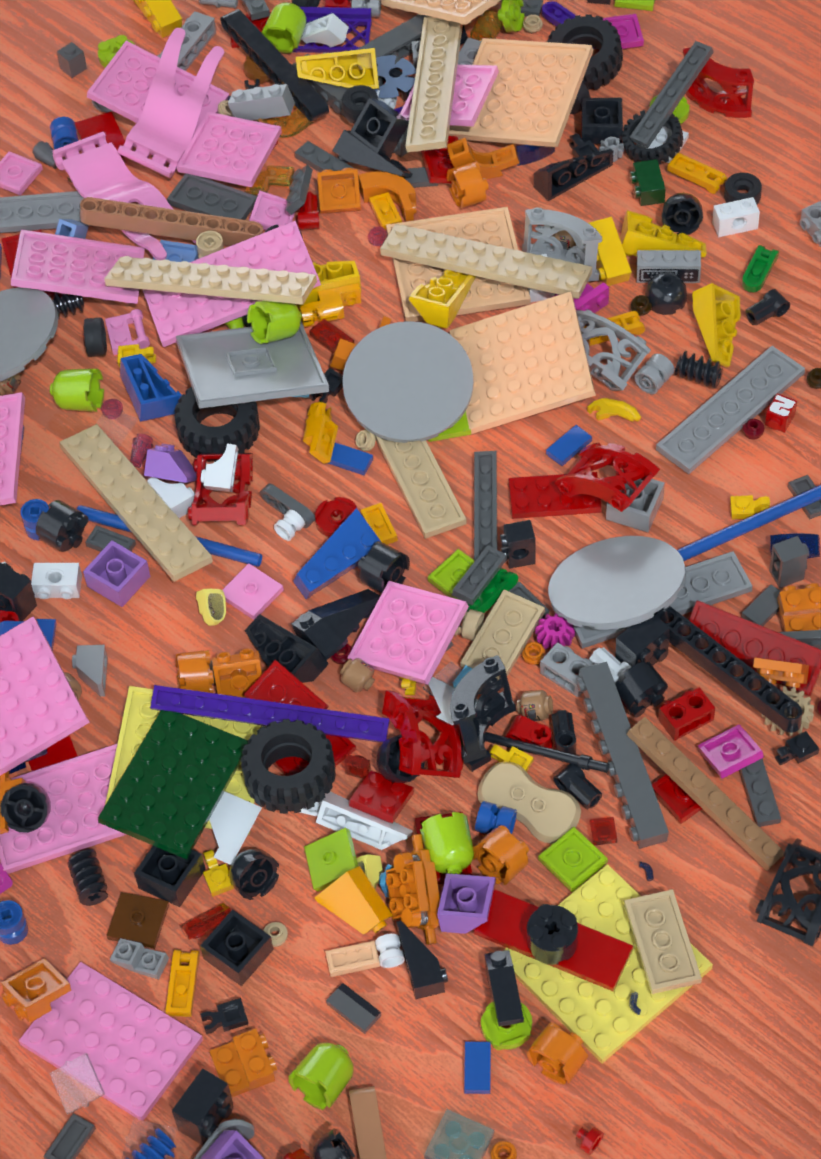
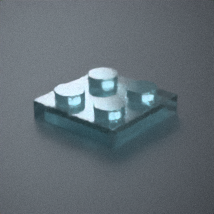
[424,1109,495,1159]

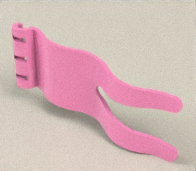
[118,28,224,178]
[53,132,196,260]

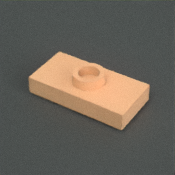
[325,941,380,977]

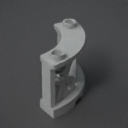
[522,207,602,282]
[577,309,651,391]

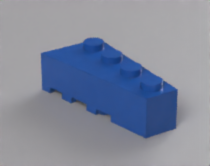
[293,508,382,600]

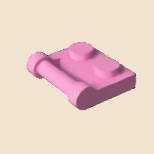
[105,309,150,355]

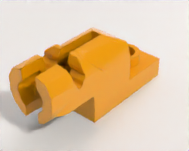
[299,283,362,328]
[303,402,338,464]

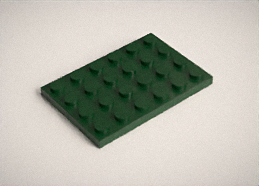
[98,710,248,859]

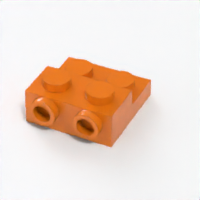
[317,168,361,214]
[777,583,821,632]
[212,648,262,698]
[753,658,809,688]
[1,958,72,1023]
[209,1028,277,1097]

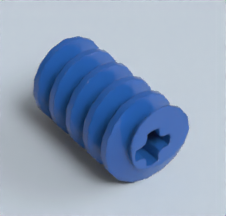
[125,1128,176,1159]

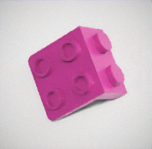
[551,282,609,313]

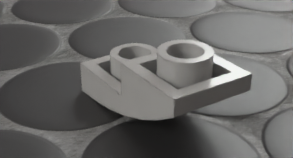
[110,938,169,980]

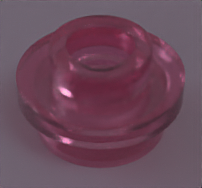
[368,227,388,246]
[101,399,123,419]

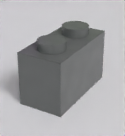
[769,536,809,588]

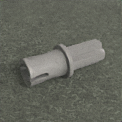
[200,0,238,8]

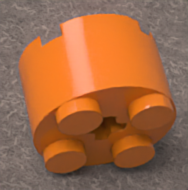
[447,161,489,209]
[175,650,214,693]
[473,825,529,885]
[527,1022,588,1085]

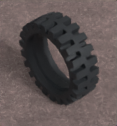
[622,110,683,165]

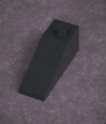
[396,921,448,1000]
[484,950,524,1026]

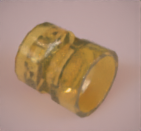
[470,10,503,41]

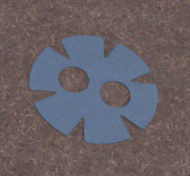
[374,55,416,99]

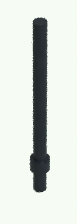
[485,732,610,773]

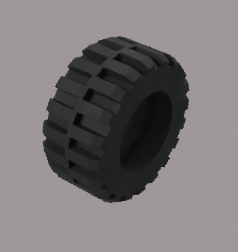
[547,14,623,91]
[174,387,260,462]
[241,719,336,814]

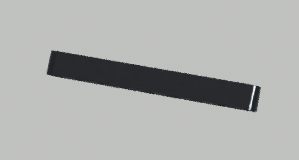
[220,9,329,122]
[654,606,802,733]

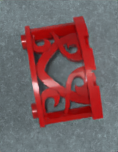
[682,47,754,118]
[554,443,660,512]
[188,453,253,525]
[382,690,463,778]

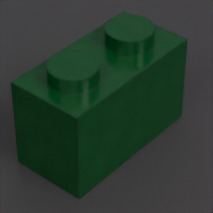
[630,159,666,206]

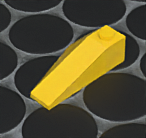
[296,48,379,89]
[620,210,707,257]
[409,270,476,329]
[692,283,741,368]

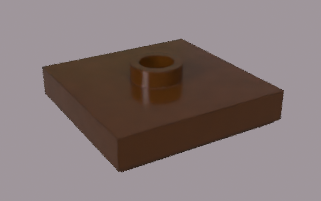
[107,892,169,949]

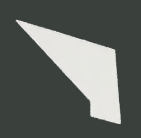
[428,677,478,725]
[209,792,262,865]

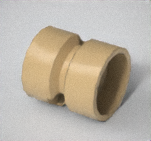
[196,231,224,258]
[454,609,484,641]

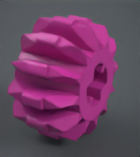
[535,613,575,650]

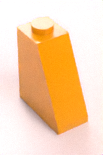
[314,866,393,934]

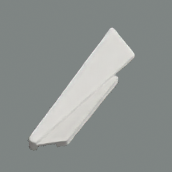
[300,791,413,850]

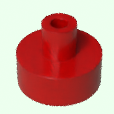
[576,1127,604,1155]

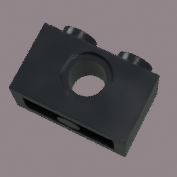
[500,520,536,569]

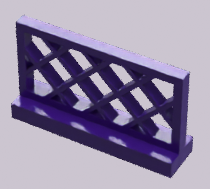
[292,7,372,53]

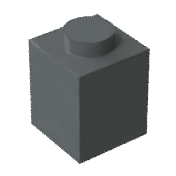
[56,42,87,78]

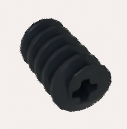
[48,293,84,320]
[674,350,723,389]
[68,849,108,906]

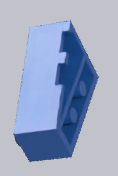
[120,354,182,422]

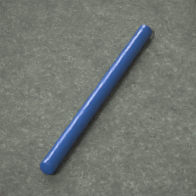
[677,485,821,561]
[76,505,262,567]

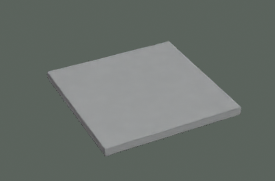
[176,322,329,408]

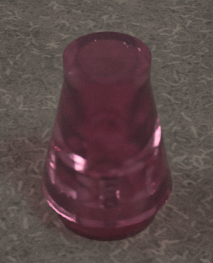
[130,433,154,468]

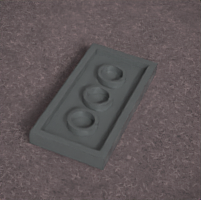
[167,174,257,220]

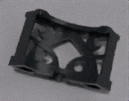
[450,655,516,764]
[756,838,821,946]

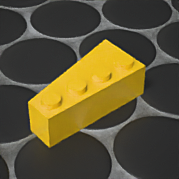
[133,0,182,38]
[296,261,361,307]

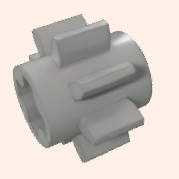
[599,137,624,162]

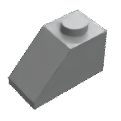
[72,645,108,697]

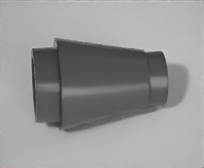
[32,141,58,169]

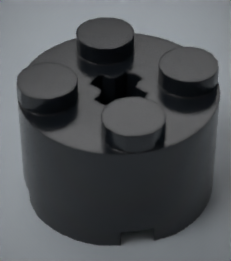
[36,500,88,552]
[358,541,410,593]
[615,661,668,718]
[527,904,578,965]

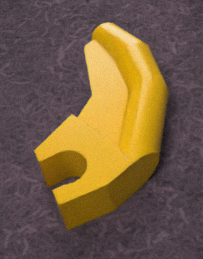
[587,398,641,422]

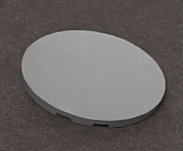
[0,287,58,382]
[343,321,473,443]
[548,536,686,630]

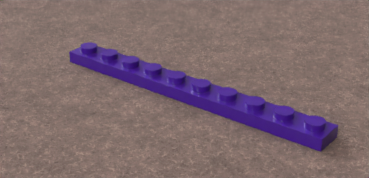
[150,685,390,743]

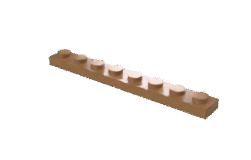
[627,717,784,871]

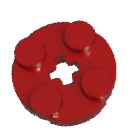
[315,497,357,537]

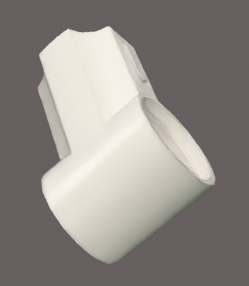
[589,647,631,683]

